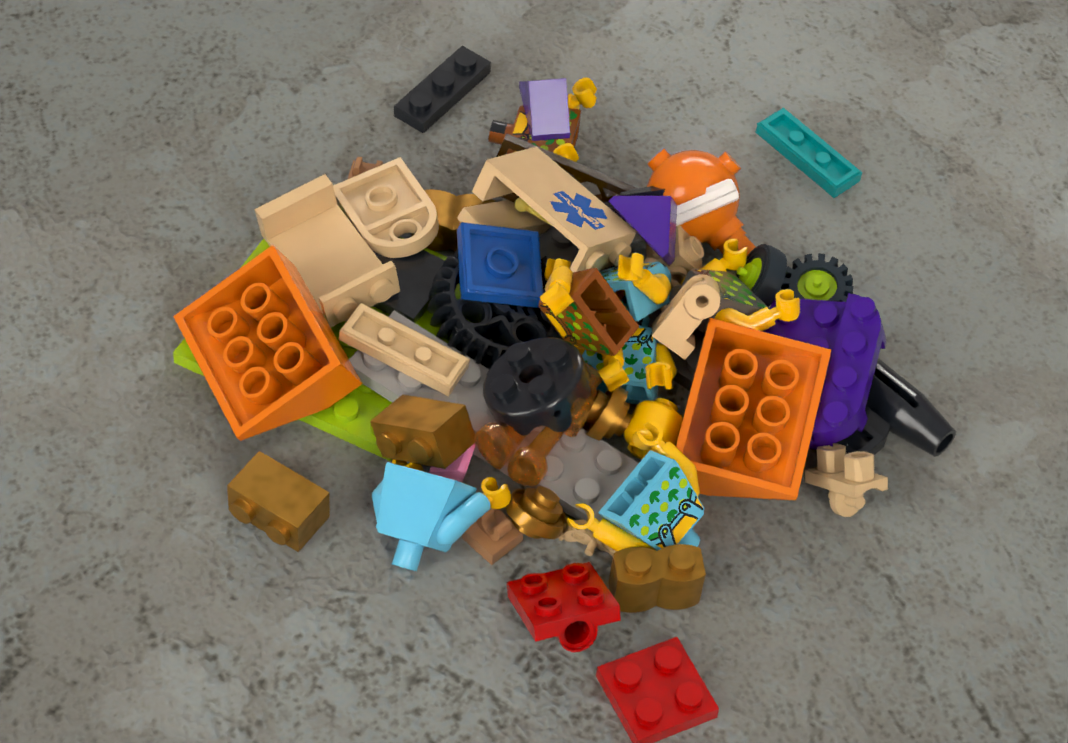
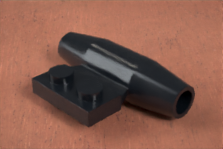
[836,358,956,457]

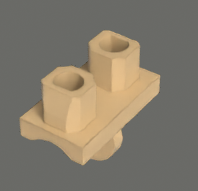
[805,443,888,517]

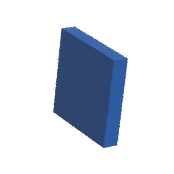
[457,222,543,308]

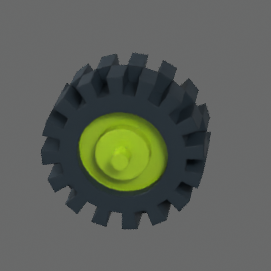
[781,253,854,302]

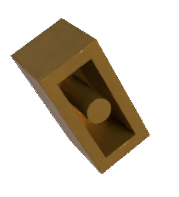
[370,394,477,469]
[227,451,330,552]

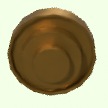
[581,387,632,441]
[505,486,567,540]

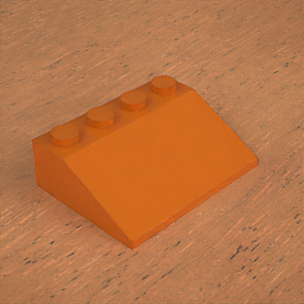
[173,245,363,441]
[676,318,831,501]

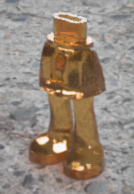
[474,362,603,486]

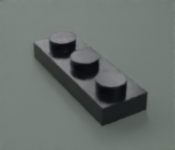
[394,46,491,133]

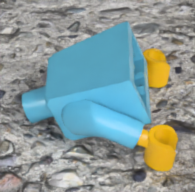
[372,459,511,572]

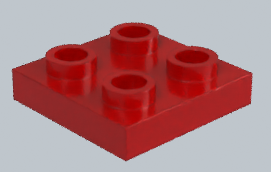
[507,562,621,652]

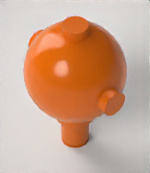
[647,149,756,255]

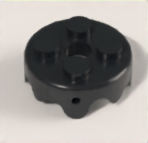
[483,337,592,436]

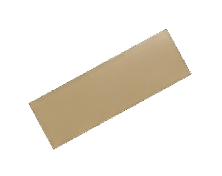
[457,200,551,234]
[338,303,470,397]

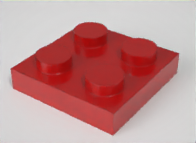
[596,636,719,743]

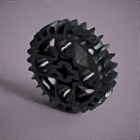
[427,249,564,369]

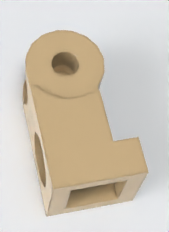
[652,274,720,360]

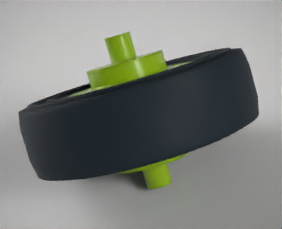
[736,244,787,307]

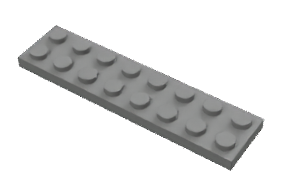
[349,310,639,521]

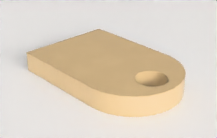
[333,157,439,258]

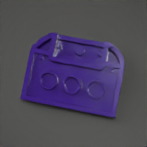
[763,293,886,450]

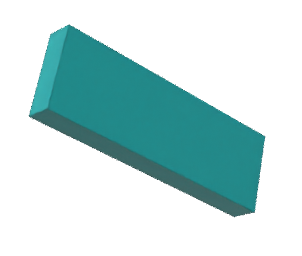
[755,107,863,198]

